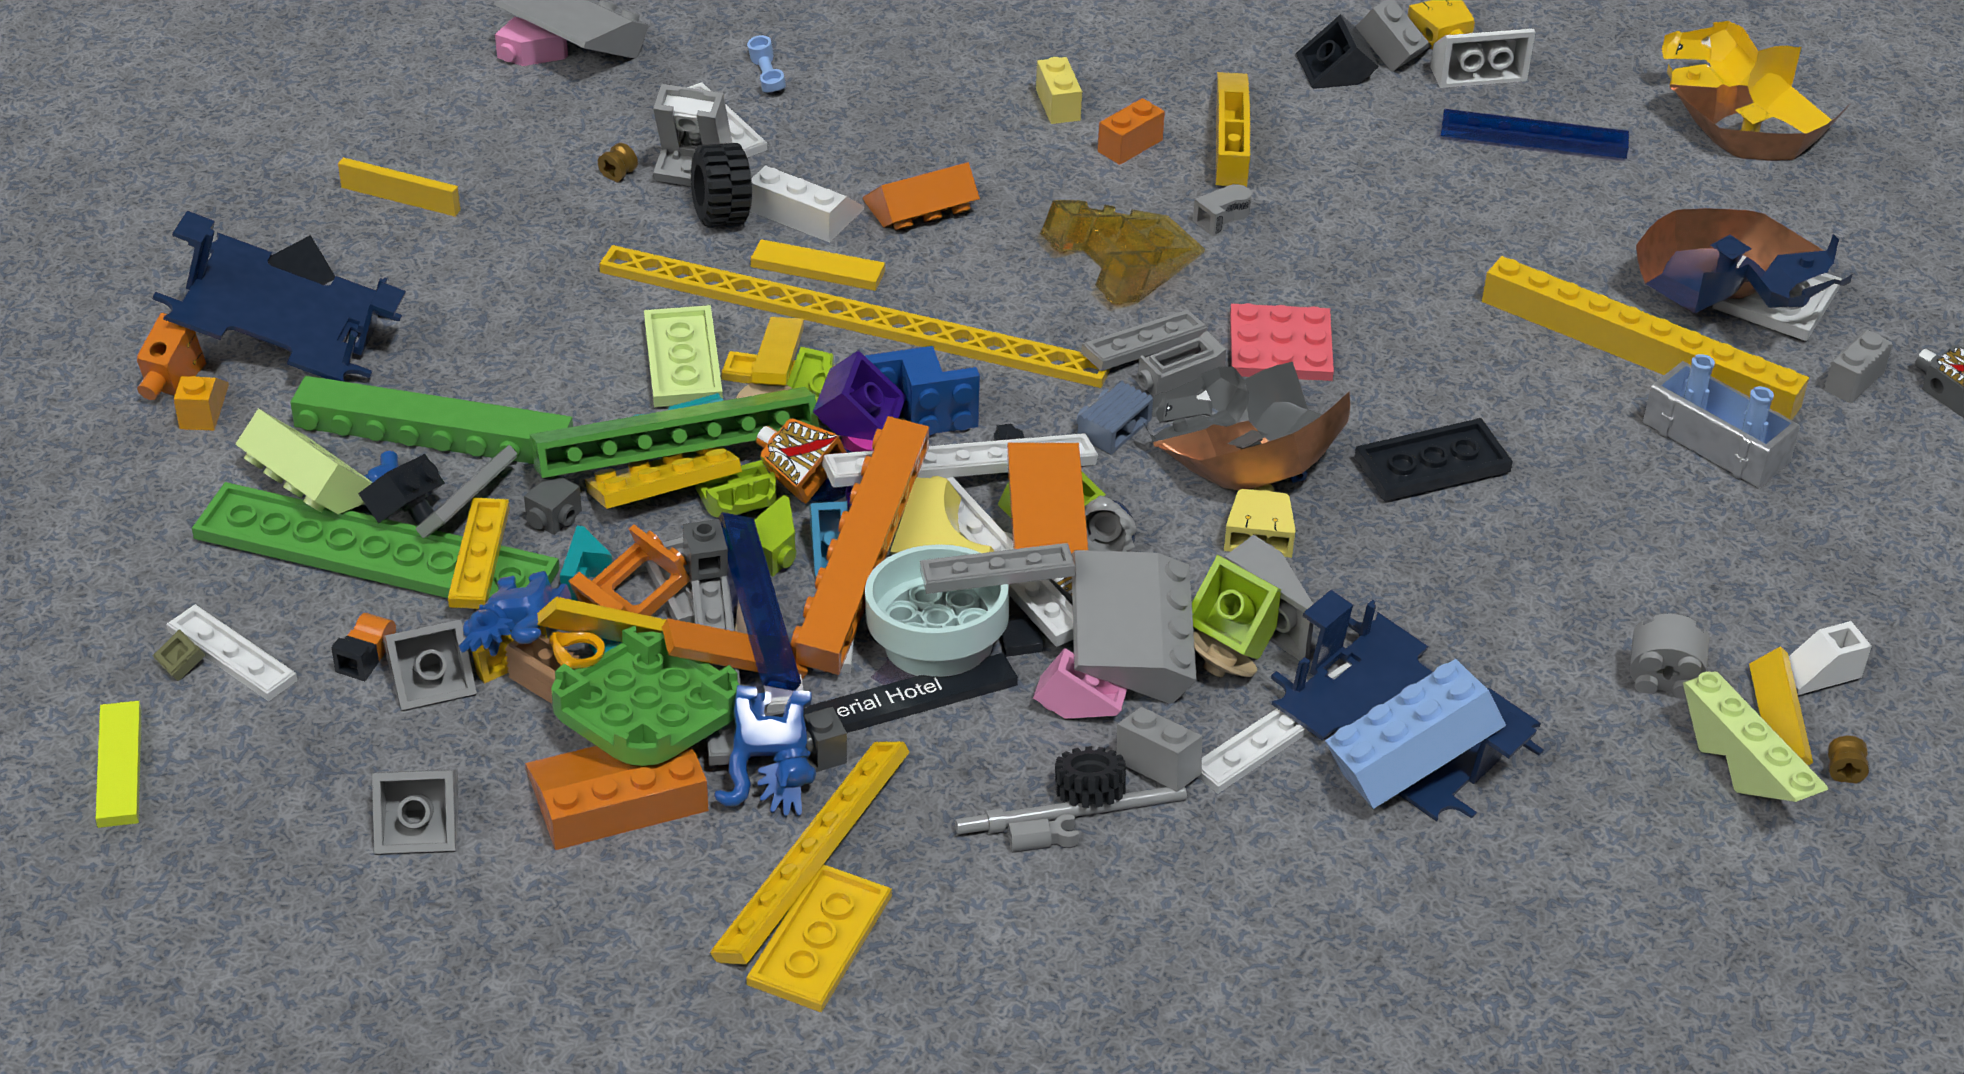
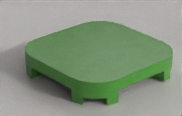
[551,626,739,766]

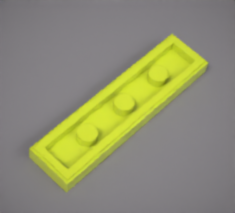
[96,701,141,828]

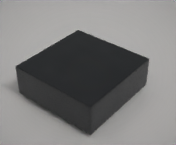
[1000,618,1043,657]

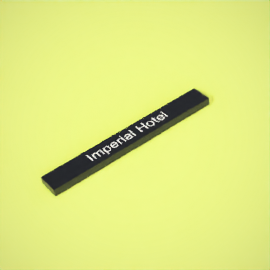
[748,653,1018,761]

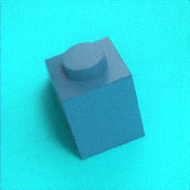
[809,501,848,576]

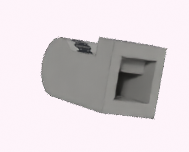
[1193,184,1252,237]

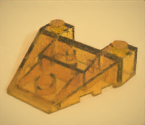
[1040,200,1205,305]

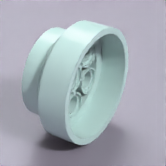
[865,545,1009,677]

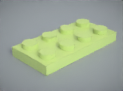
[644,305,723,407]

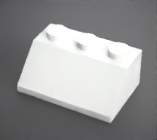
[1430,29,1535,88]
[750,165,864,243]

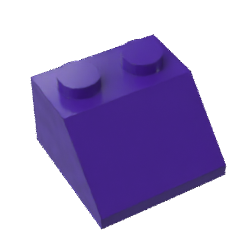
[813,350,906,440]

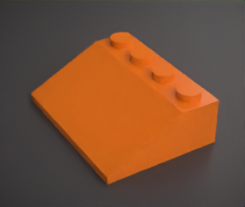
[525,746,709,850]

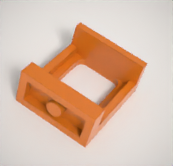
[569,524,691,616]

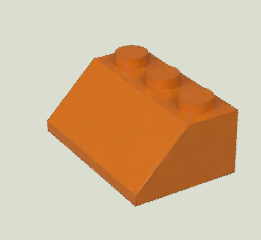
[863,162,980,231]

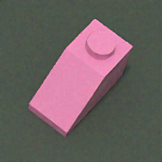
[495,16,568,66]
[1033,648,1127,719]

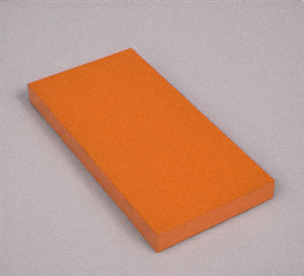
[1007,443,1088,554]

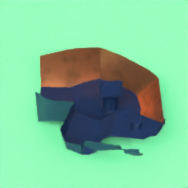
[1636,208,1853,314]

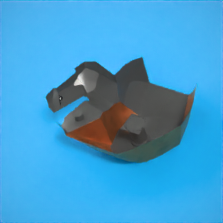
[1143,361,1350,490]

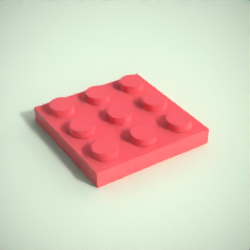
[1230,303,1334,381]

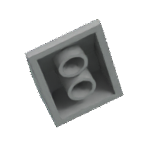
[1225,535,1314,660]

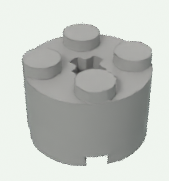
[1630,614,1709,700]

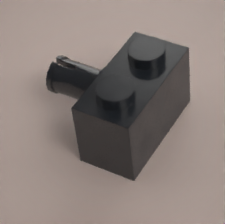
[358,454,445,531]

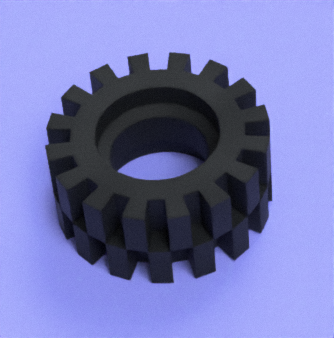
[1055,746,1126,808]

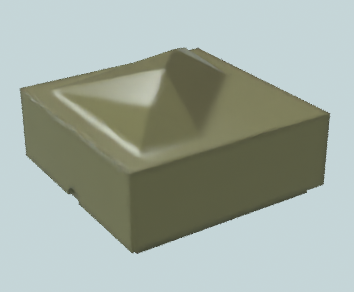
[152,629,206,681]

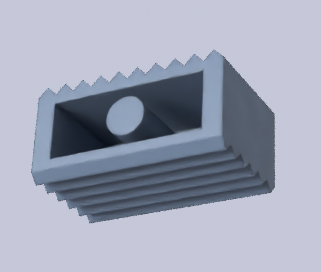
[1076,380,1153,455]

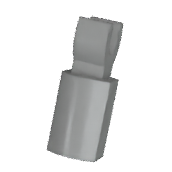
[1007,814,1079,852]

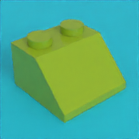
[1192,555,1281,659]

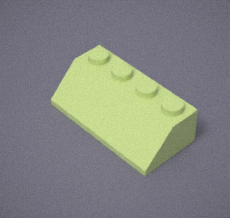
[236,408,373,514]

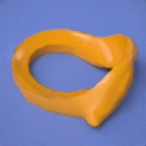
[549,631,605,669]

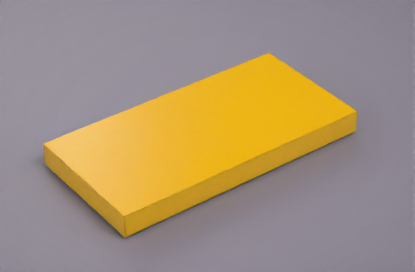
[746,864,892,1013]

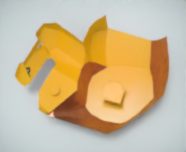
[1662,21,1850,161]

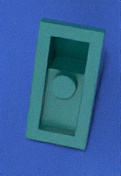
[560,525,613,601]

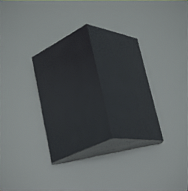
[268,235,335,285]

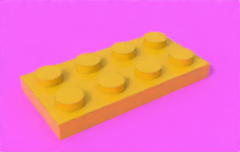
[585,446,742,509]

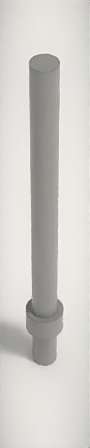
[955,786,1187,835]

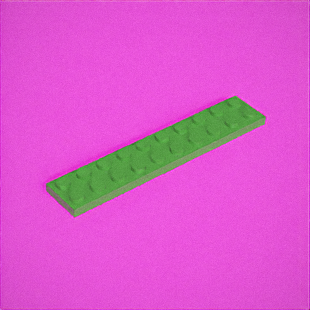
[192,482,560,598]

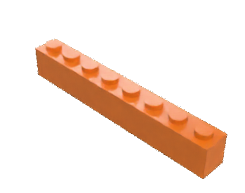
[791,416,929,675]

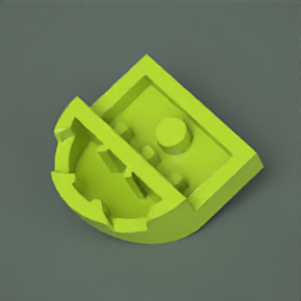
[695,460,776,518]

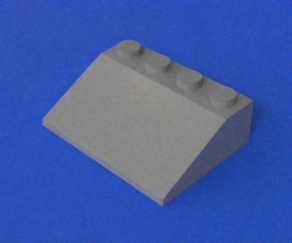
[494,0,649,59]
[1071,550,1196,703]

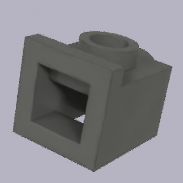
[804,707,847,772]

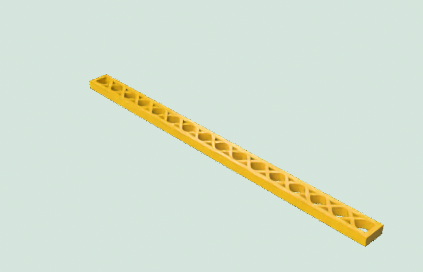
[599,245,1111,388]

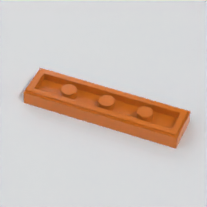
[662,618,808,680]

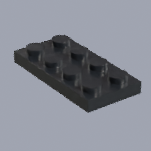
[1354,418,1513,501]

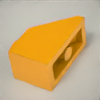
[174,376,229,431]

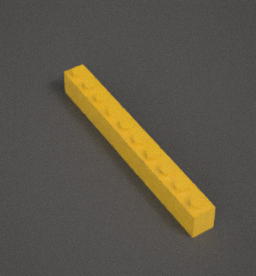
[1482,256,1809,421]

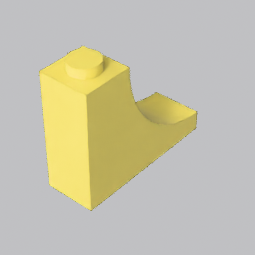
[890,476,995,555]

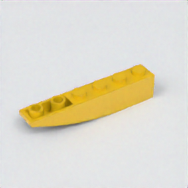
[1216,72,1250,187]

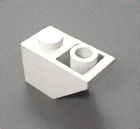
[1789,621,1871,695]

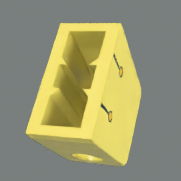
[1224,484,1295,558]

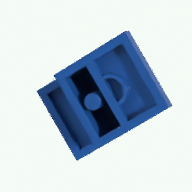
[865,346,980,435]

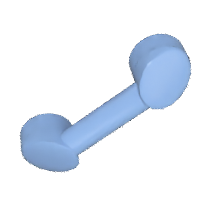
[747,35,786,93]

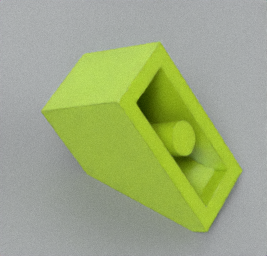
[738,495,796,577]

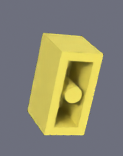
[1036,57,1082,124]

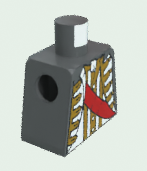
[1915,345,1964,418]

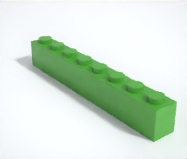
[290,376,573,464]
[530,387,819,478]

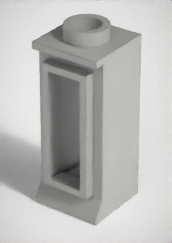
[1137,331,1226,396]

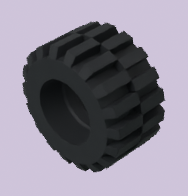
[691,143,752,226]

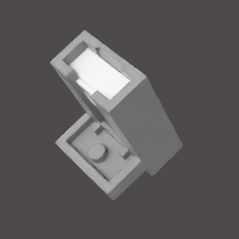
[653,84,732,186]

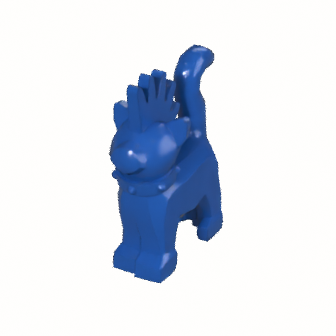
[459,571,572,656]
[714,685,816,817]

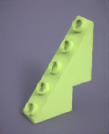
[1683,671,1828,802]

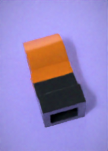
[331,612,396,681]

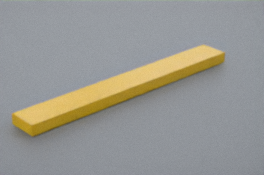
[710,741,909,964]

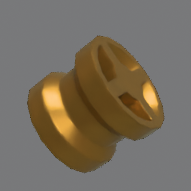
[597,143,638,182]
[1828,735,1869,784]

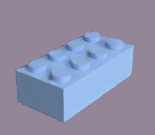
[1325,659,1506,809]

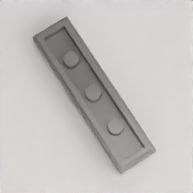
[1081,310,1208,371]
[415,444,517,538]
[920,543,1075,594]

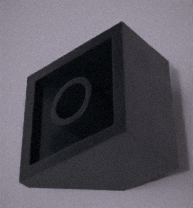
[1296,14,1379,89]

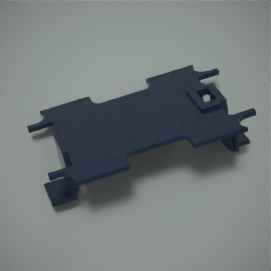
[152,211,406,381]
[1271,590,1544,821]

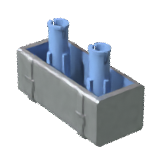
[1643,354,1800,488]

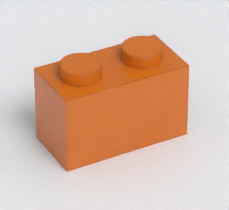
[1098,98,1165,165]

